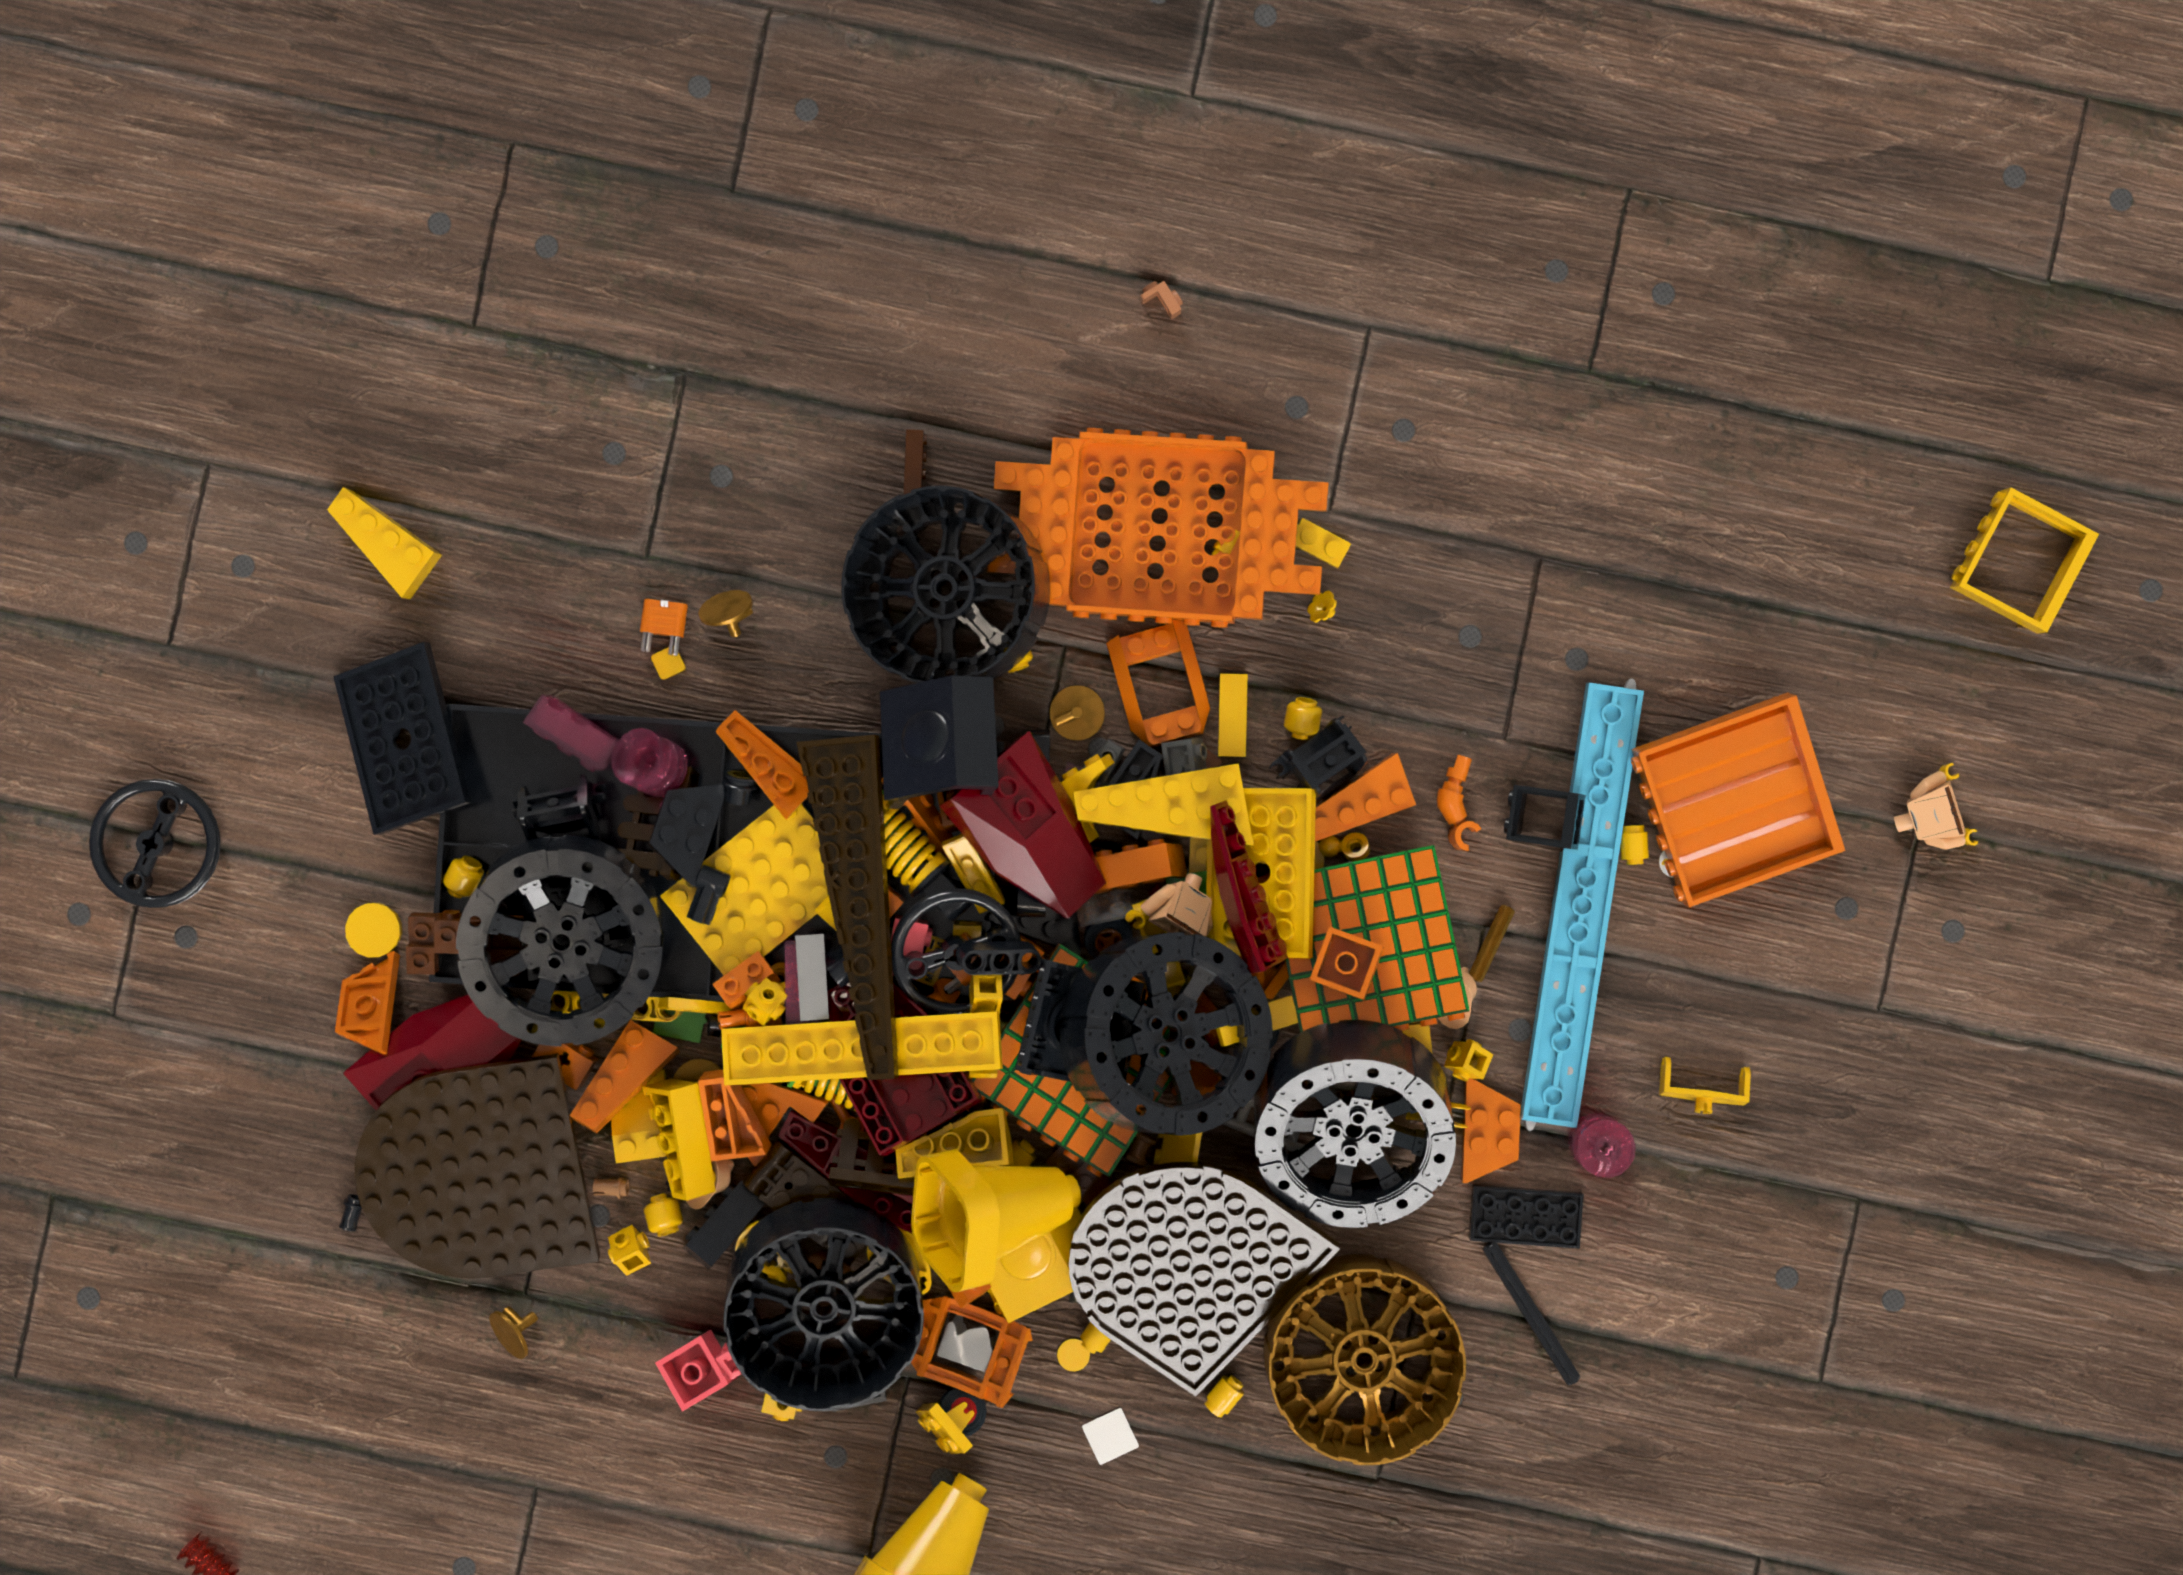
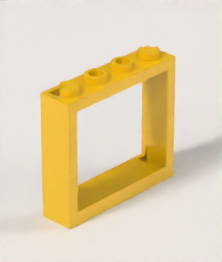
[1950,488,2099,634]

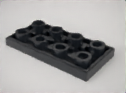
[1469,1185,1584,1249]

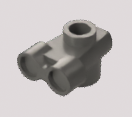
[1082,738,1125,786]

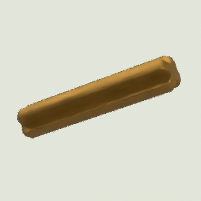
[1469,905,1515,982]

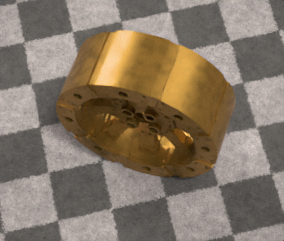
[1264,1254,1466,1465]

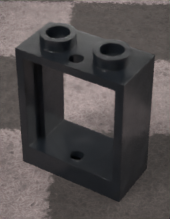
[1504,785,1586,850]

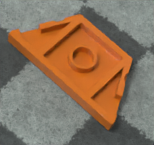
[335,951,400,1054]
[1461,1078,1521,1183]

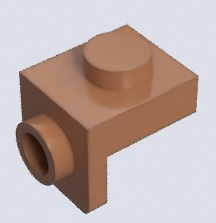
[1140,281,1183,320]

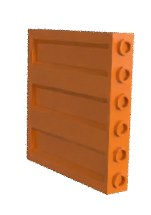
[1631,692,1846,907]

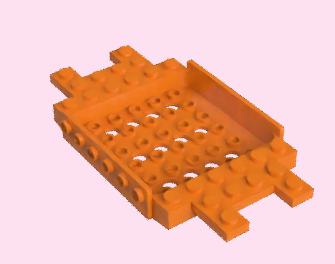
[987,428,1329,628]

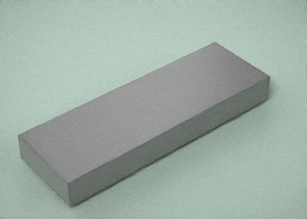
[795,934,829,1021]

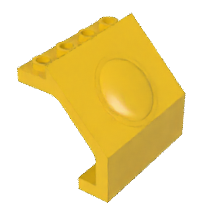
[987,1208,1081,1323]

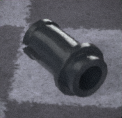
[339,1194,362,1232]

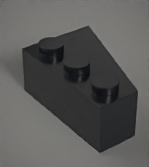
[1107,740,1164,842]
[683,1181,765,1269]

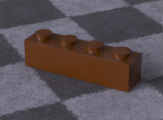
[903,429,928,495]

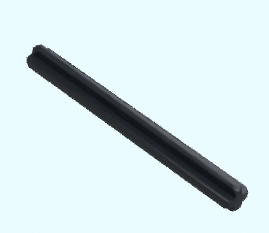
[1482,1242,1580,1386]

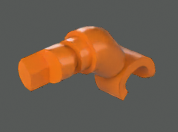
[1436,755,1481,851]

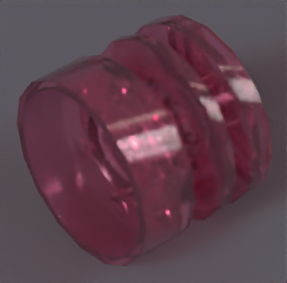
[612,728,687,798]
[1568,1113,1636,1178]

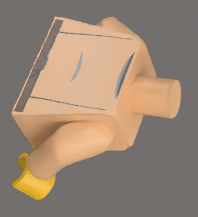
[1894,763,1978,850]
[1125,873,1213,937]

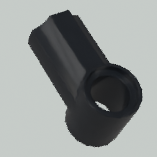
[687,865,731,925]

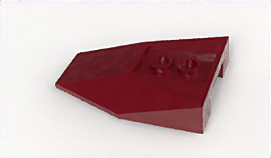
[940,731,1106,919]
[827,983,983,1156]
[343,994,522,1110]

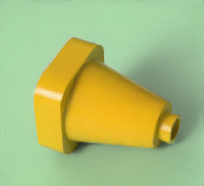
[911,1149,1081,1292]
[854,1473,989,1575]

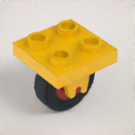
[915,1387,987,1454]

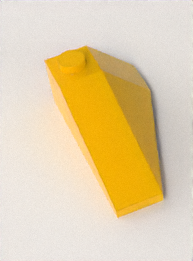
[895,1108,1014,1179]

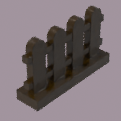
[617,763,700,881]
[829,1118,939,1196]

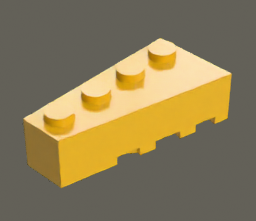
[327,487,442,600]
[642,1078,716,1201]

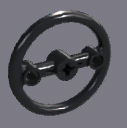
[89,779,221,908]
[891,889,1022,1015]

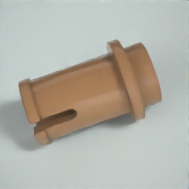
[593,1177,630,1199]

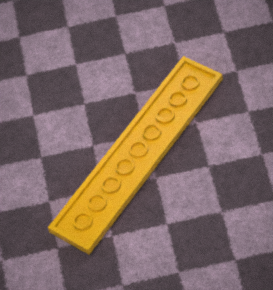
[721,1011,1003,1086]

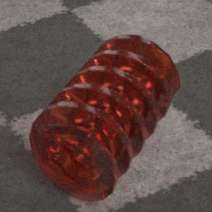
[176,1531,240,1575]

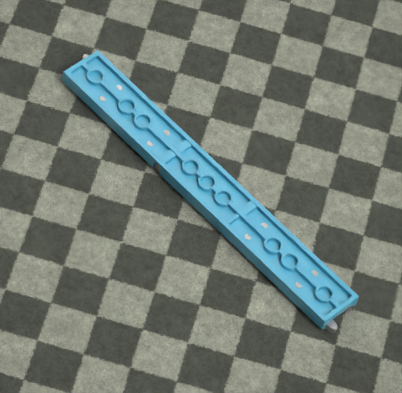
[1520,679,1644,1131]

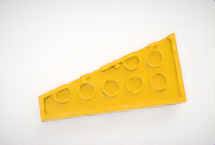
[1073,763,1254,847]

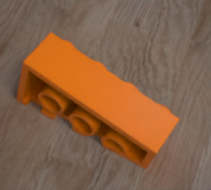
[570,1020,680,1133]

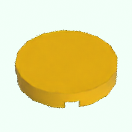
[345,903,402,958]

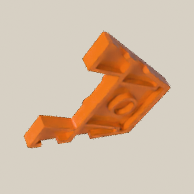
[741,1082,829,1167]

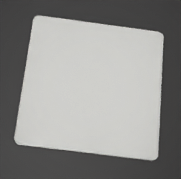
[1082,1408,1139,1465]

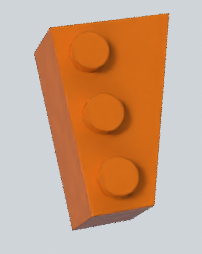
[698,1069,772,1161]

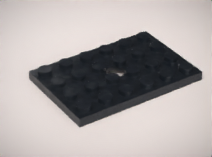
[333,642,471,835]

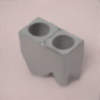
[937,1312,1000,1373]

